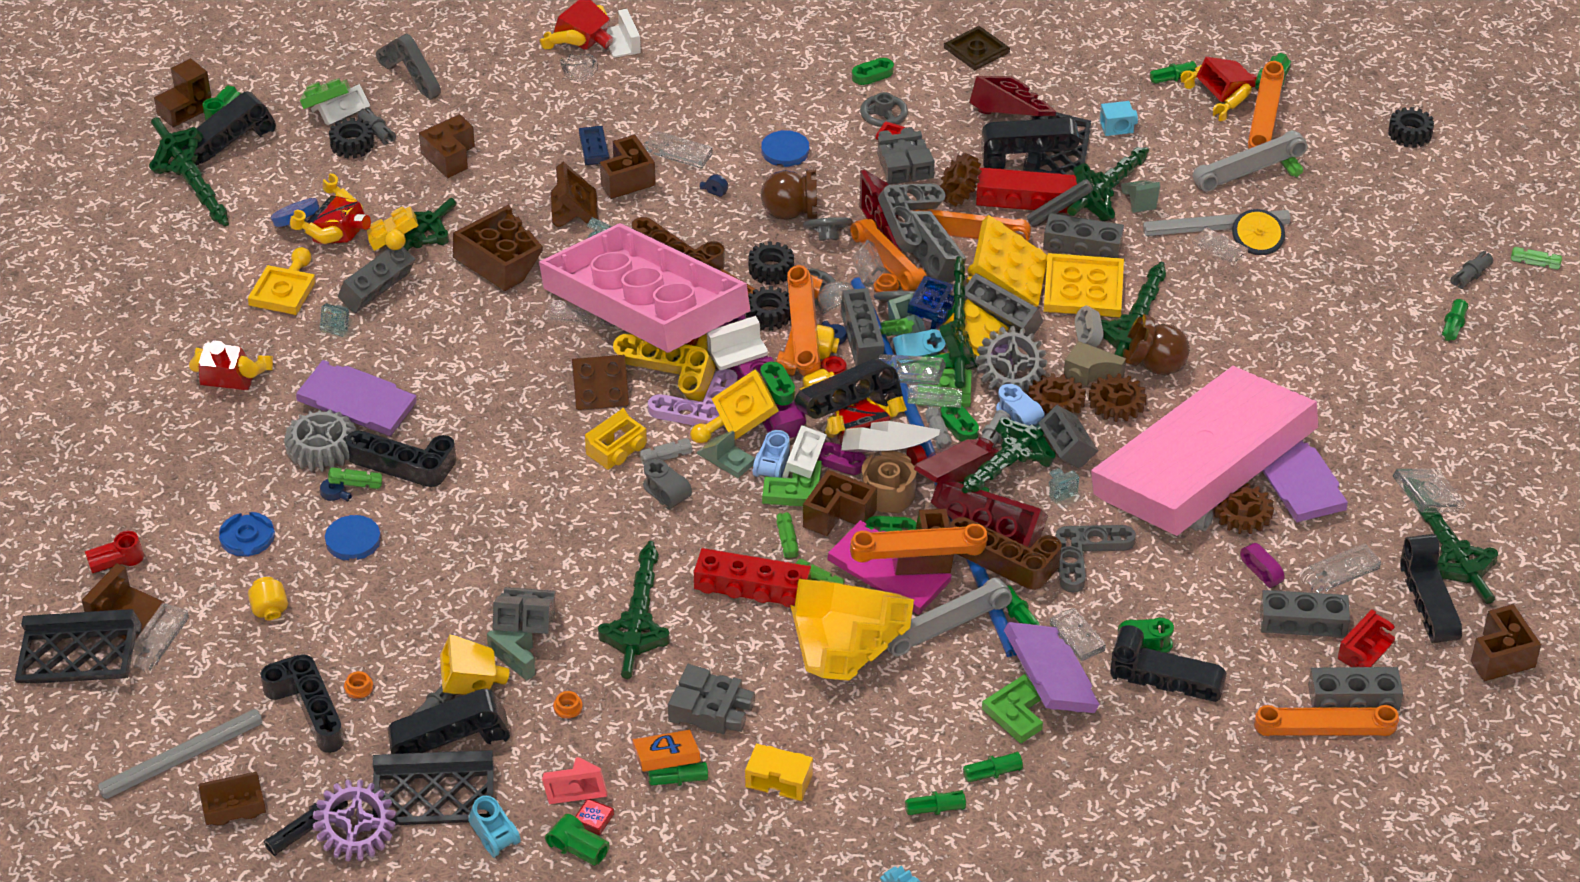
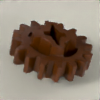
[940,153,982,207]
[1028,373,1086,414]
[1088,373,1147,422]
[1213,483,1274,534]

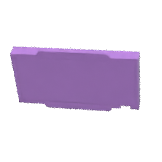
[296,360,416,437]
[1262,440,1348,523]
[1004,622,1100,713]

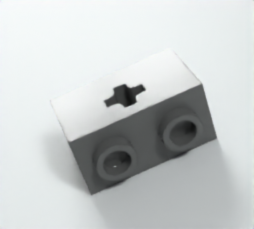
[1039,405,1098,468]

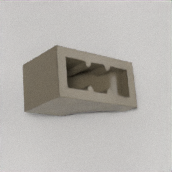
[1064,341,1126,386]

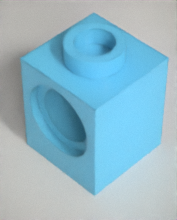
[1099,101,1138,136]

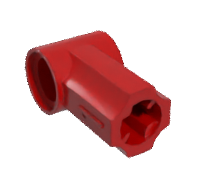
[84,530,144,574]

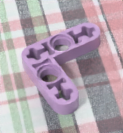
[648,369,737,425]

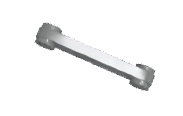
[1192,130,1308,192]
[887,578,1012,656]

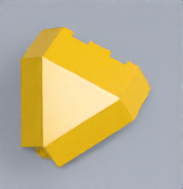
[790,579,914,681]

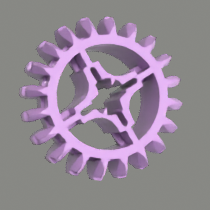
[313,779,395,861]

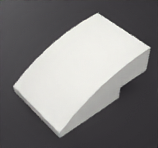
[841,421,940,452]

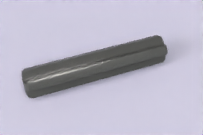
[1027,179,1093,226]

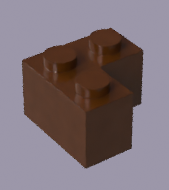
[154,58,212,128]
[419,114,475,178]
[600,134,656,199]
[803,469,877,536]
[892,509,954,575]
[1471,604,1542,682]

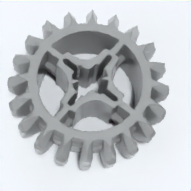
[975,326,1047,393]
[284,409,356,472]

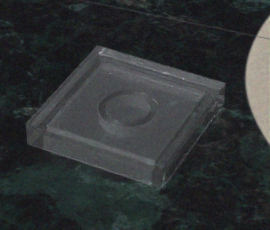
[1393,468,1467,512]

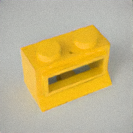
[585,408,647,470]

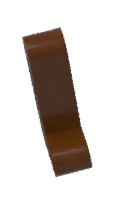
[631,217,725,270]
[950,517,1062,590]

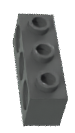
[911,211,967,283]
[1043,213,1124,258]
[337,247,415,313]
[965,273,1043,337]
[840,288,885,366]
[1260,590,1350,637]
[1308,667,1403,711]

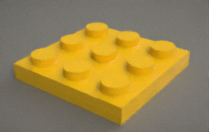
[972,215,1048,307]
[1043,253,1124,317]

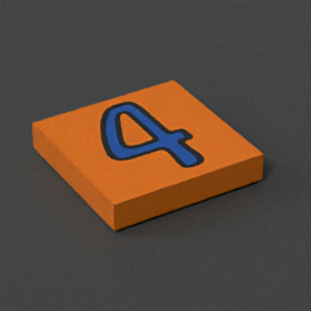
[632,730,701,772]

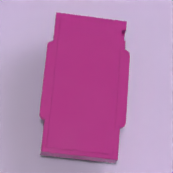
[827,520,952,615]

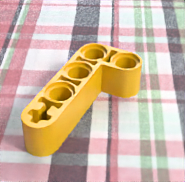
[613,334,716,402]

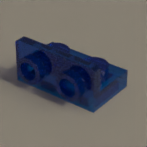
[907,276,955,330]

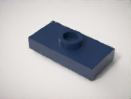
[579,126,609,165]

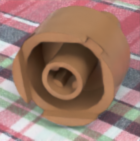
[861,451,917,513]

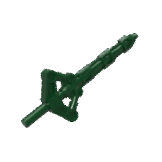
[149,117,229,227]
[1067,147,1149,222]
[403,198,457,251]
[940,256,980,388]
[1101,261,1166,357]
[962,417,1056,493]
[1404,477,1498,604]
[598,541,670,679]

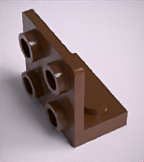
[572,355,629,410]
[82,563,166,640]

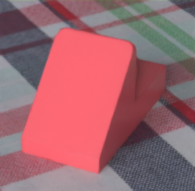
[542,757,608,804]

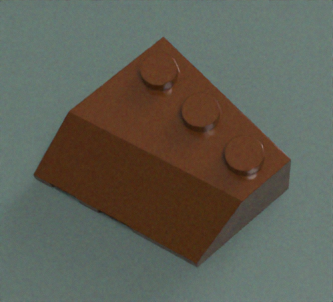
[453,204,543,291]

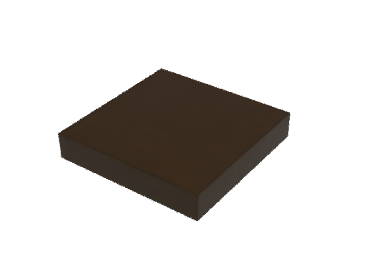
[944,26,1010,71]

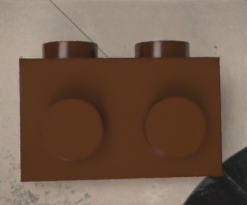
[198,772,266,826]

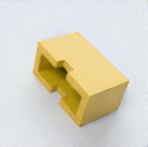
[745,743,813,801]

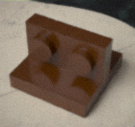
[551,161,598,227]

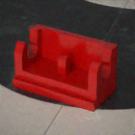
[1337,609,1396,667]

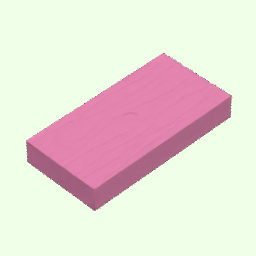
[539,223,750,353]
[1091,366,1318,536]

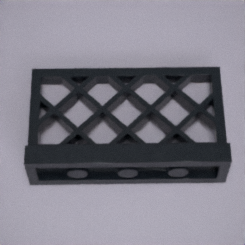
[1023,112,1091,175]
[15,609,142,683]
[372,750,495,825]

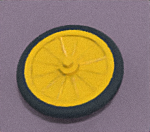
[1232,209,1285,255]

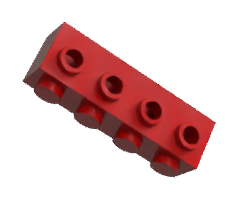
[976,167,1077,213]
[693,548,811,608]

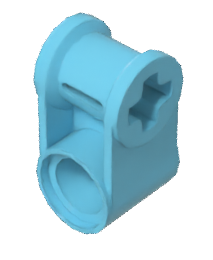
[892,329,946,365]
[469,796,521,858]

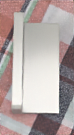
[607,9,641,58]
[311,84,370,125]
[707,316,768,370]
[782,425,827,478]

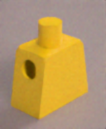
[440,634,509,695]

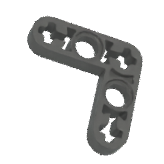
[376,34,441,100]
[878,183,945,253]
[1055,525,1136,593]

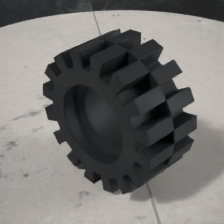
[1388,107,1434,148]
[329,118,374,159]
[748,241,794,285]
[746,286,791,331]

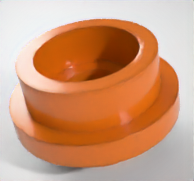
[873,273,899,293]
[344,671,373,699]
[553,691,583,719]

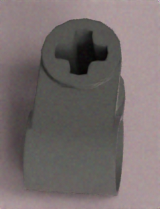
[643,459,692,510]

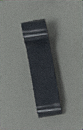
[182,91,276,166]
[981,118,1080,169]
[795,358,903,419]
[345,430,456,487]
[1400,534,1462,643]
[1110,625,1227,702]
[260,654,344,753]
[387,689,510,754]

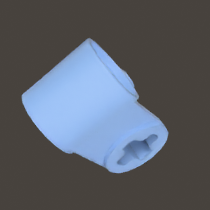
[996,384,1045,426]
[753,430,790,478]

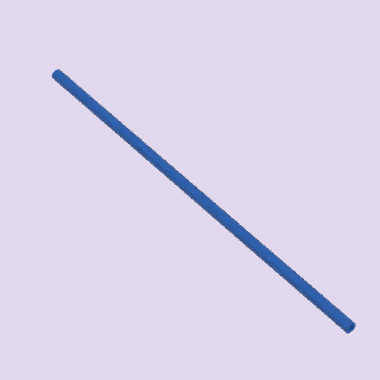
[851,277,1017,657]

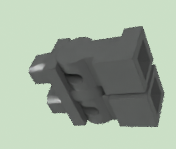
[877,127,935,185]
[492,587,556,634]
[668,664,755,735]

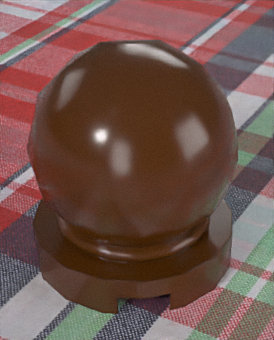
[760,169,817,220]
[1123,314,1190,376]

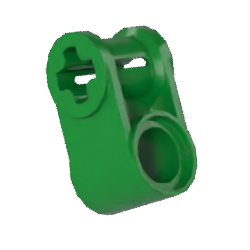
[1117,617,1174,653]

